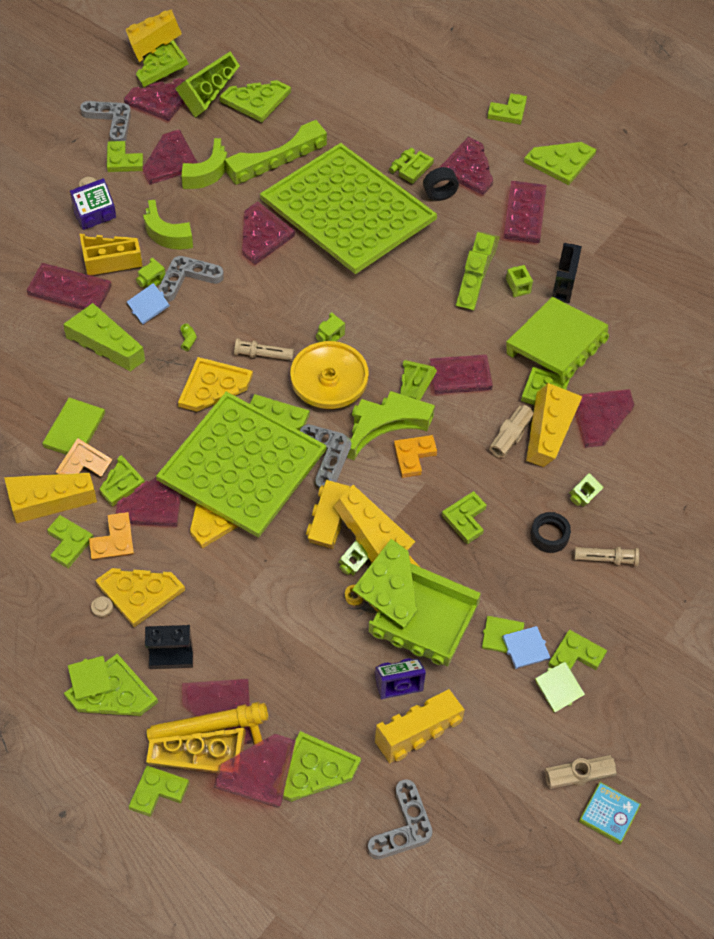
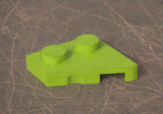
[400,360,437,400]
[99,455,145,507]

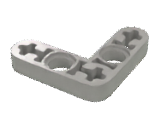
[80,101,131,142]
[158,256,224,302]
[300,424,351,487]
[368,779,432,860]

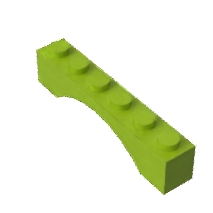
[225,120,327,185]

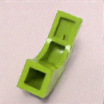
[182,138,227,189]
[143,199,193,250]

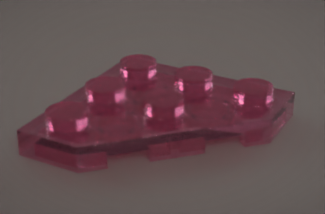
[124,78,185,121]
[143,129,198,185]
[439,136,493,195]
[242,201,295,265]
[576,389,634,448]
[116,473,182,527]
[182,679,252,744]
[213,734,296,808]

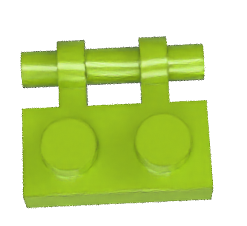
[389,147,434,184]

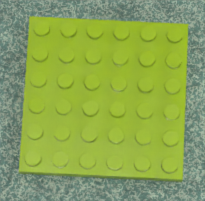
[156,391,326,538]

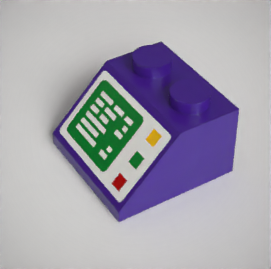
[70,178,116,230]
[375,658,426,700]

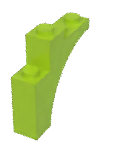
[456,232,500,310]
[347,391,435,461]

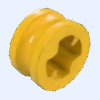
[345,585,364,606]

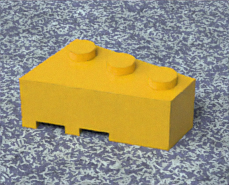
[125,9,182,62]
[79,233,143,276]
[306,480,350,549]

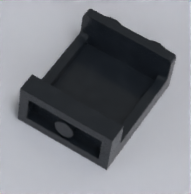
[552,243,582,304]
[145,625,193,669]

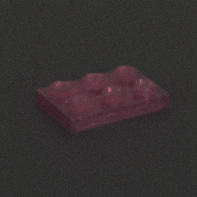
[429,354,493,394]

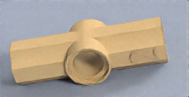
[489,405,533,458]
[545,755,616,789]

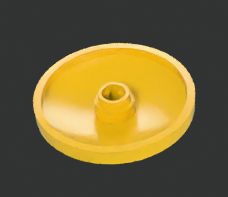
[290,341,369,409]

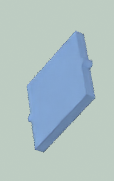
[127,283,170,324]
[502,626,550,669]

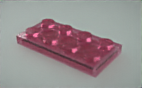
[503,181,547,243]
[27,263,112,310]

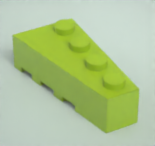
[63,303,145,372]

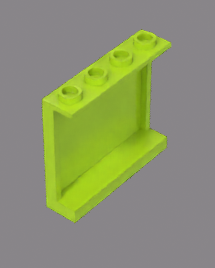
[506,297,609,384]
[369,563,481,667]

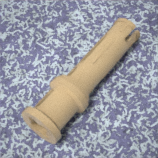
[234,338,294,361]
[574,547,639,566]

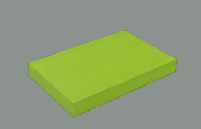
[42,398,105,455]

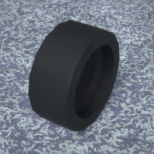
[423,167,459,201]
[530,512,571,553]

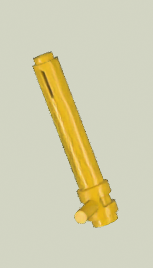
[147,702,268,746]

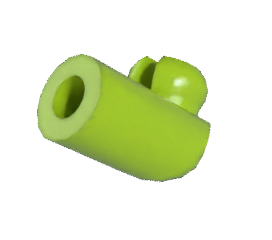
[180,323,197,351]

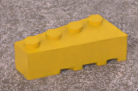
[526,383,582,467]
[4,473,97,523]
[334,485,415,563]
[375,689,465,763]
[146,728,246,776]

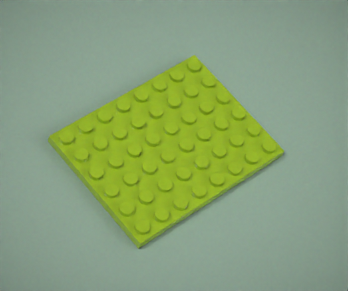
[260,143,437,274]

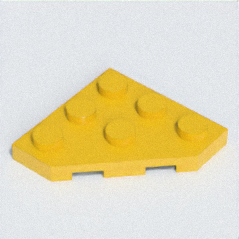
[178,357,253,412]
[190,503,239,549]
[95,568,185,627]

